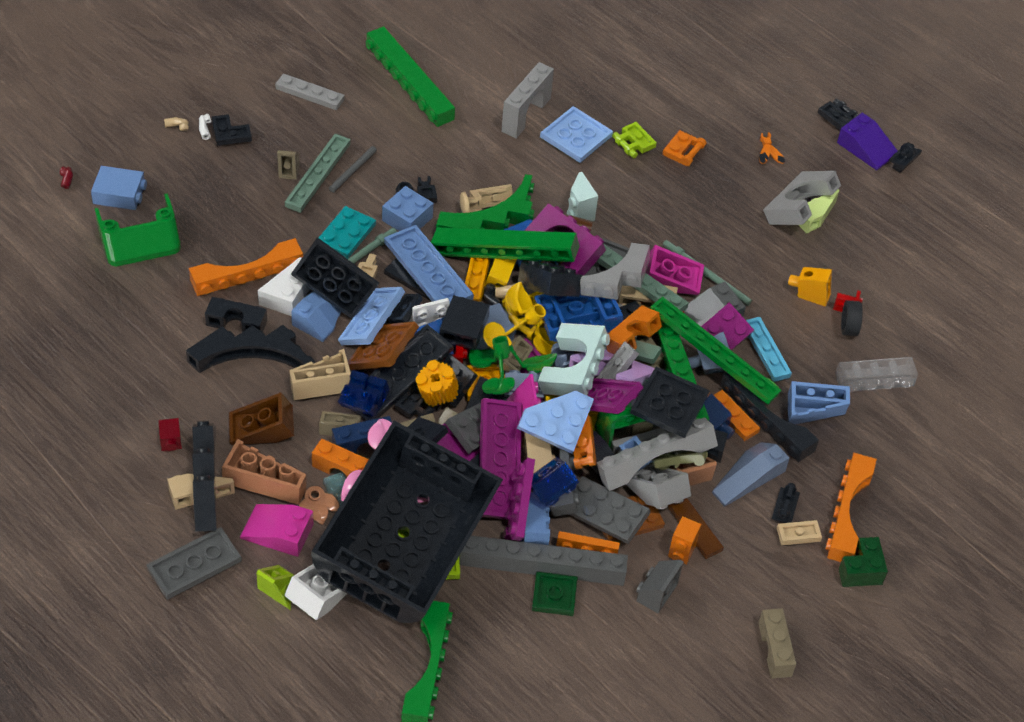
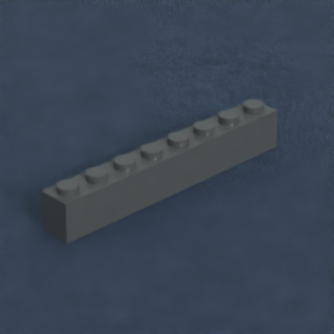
[459,536,628,586]

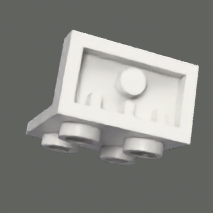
[408,298,450,327]

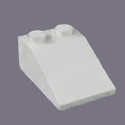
[284,564,347,620]

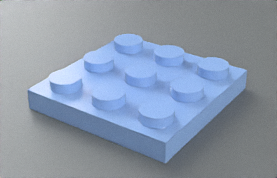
[540,106,613,163]

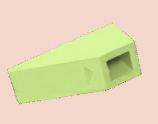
[799,189,839,234]

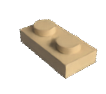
[777,520,822,545]

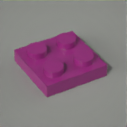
[701,302,754,351]

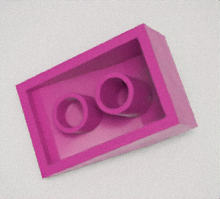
[646,245,704,295]
[240,504,314,557]

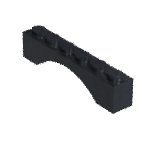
[720,372,819,463]

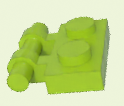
[612,122,657,158]

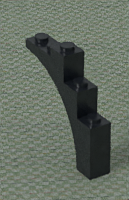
[186,325,315,373]
[192,420,217,532]

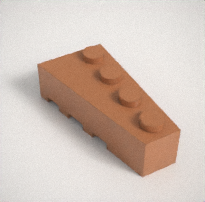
[222,439,306,505]

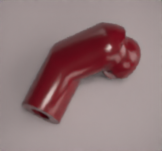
[60,166,73,189]

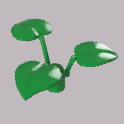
[469,336,557,394]

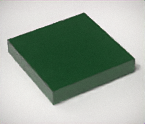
[532,571,578,616]

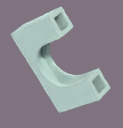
[538,323,610,396]

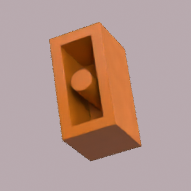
[668,516,701,565]

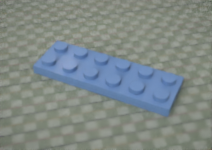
[384,225,474,302]

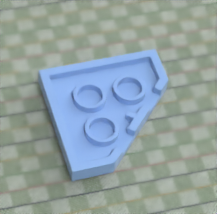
[517,391,594,453]

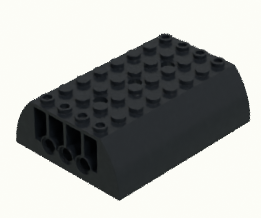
[311,420,503,623]

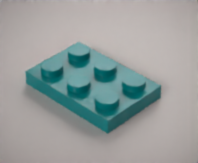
[319,206,376,259]

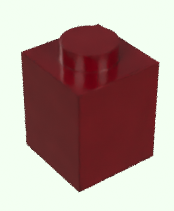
[158,418,182,451]

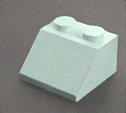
[567,172,598,221]

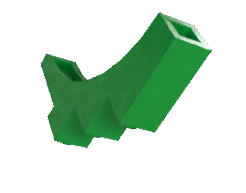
[436,174,535,230]

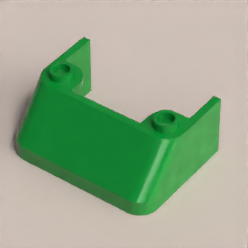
[94,193,181,266]
[595,395,645,447]

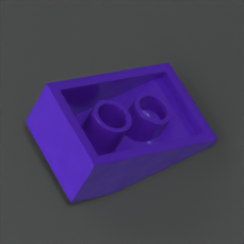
[837,112,898,171]

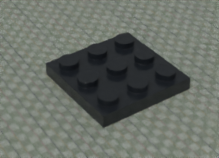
[630,366,710,438]

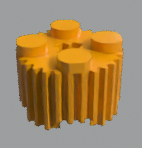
[416,360,459,407]

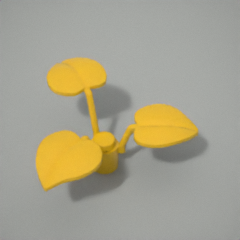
[483,282,557,355]

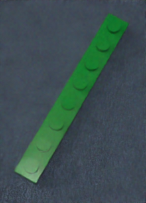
[650,296,781,405]

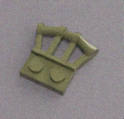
[651,450,708,470]

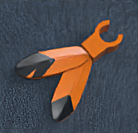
[759,132,785,164]

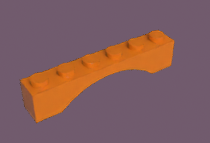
[189,238,303,296]
[825,453,877,562]

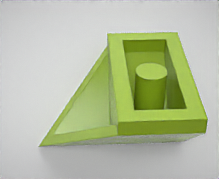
[256,565,294,610]

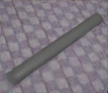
[329,146,377,193]

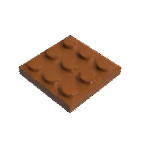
[348,321,419,370]

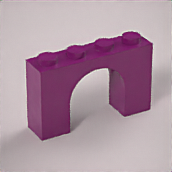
[525,203,606,276]

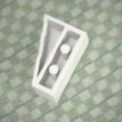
[258,257,310,316]

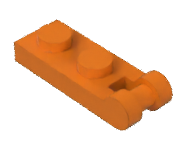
[573,415,596,470]

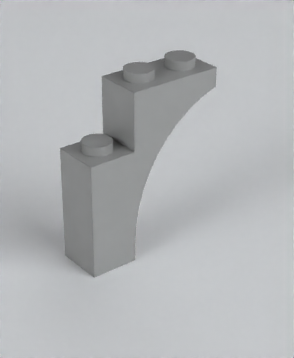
[580,243,650,300]

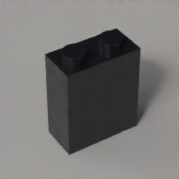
[440,295,490,350]

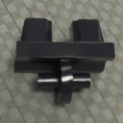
[890,142,922,173]

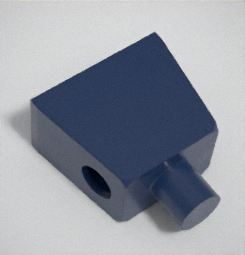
[704,394,735,439]

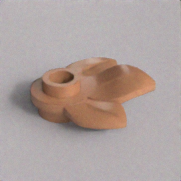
[299,486,339,525]

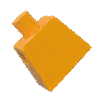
[788,267,832,307]

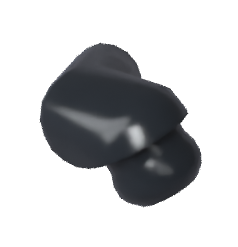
[483,283,502,306]

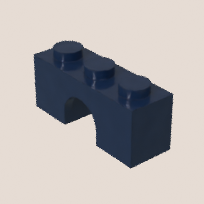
[332,416,392,454]

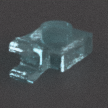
[323,472,346,505]

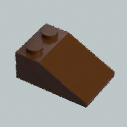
[229,392,294,445]

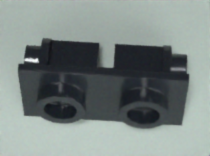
[772,483,800,523]

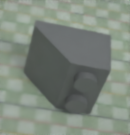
[636,560,684,613]

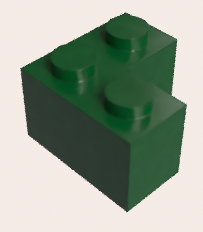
[838,537,888,587]

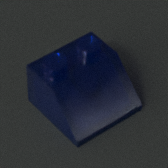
[531,457,579,506]

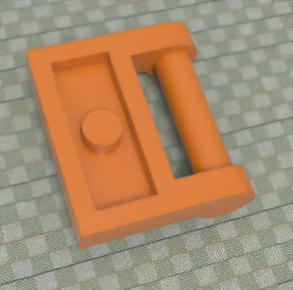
[662,130,707,166]

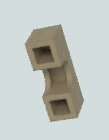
[758,608,796,679]

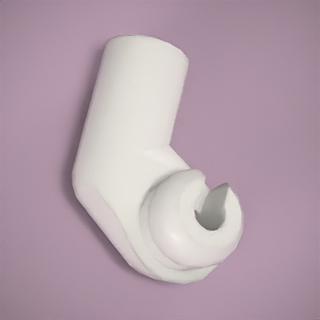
[199,114,211,140]

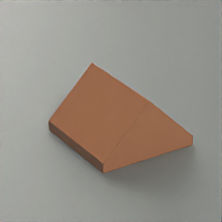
[670,457,717,486]

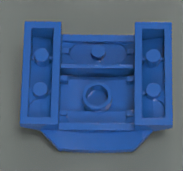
[534,290,623,342]

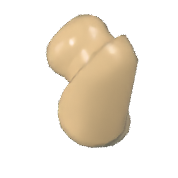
[164,117,189,131]

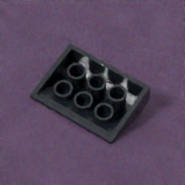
[291,237,379,319]

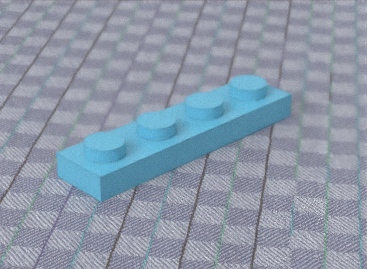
[746,317,792,382]

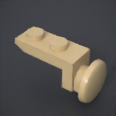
[460,184,512,213]

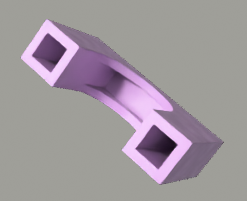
[569,349,655,395]

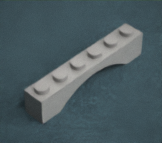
[597,418,718,491]

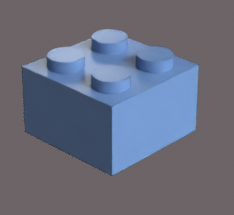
[382,186,433,231]

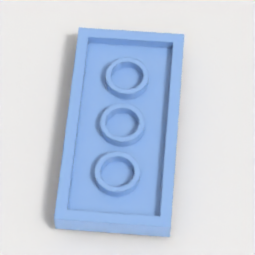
[338,287,405,345]

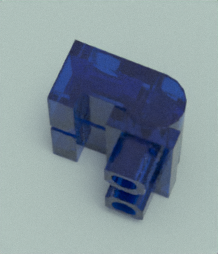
[338,370,390,417]

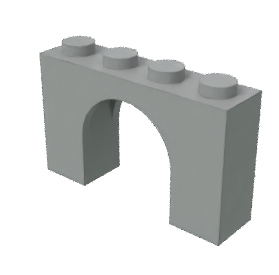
[501,62,554,138]
[763,171,841,225]

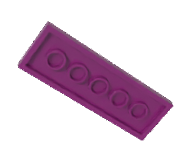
[480,398,521,520]

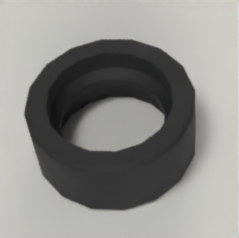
[841,300,863,336]

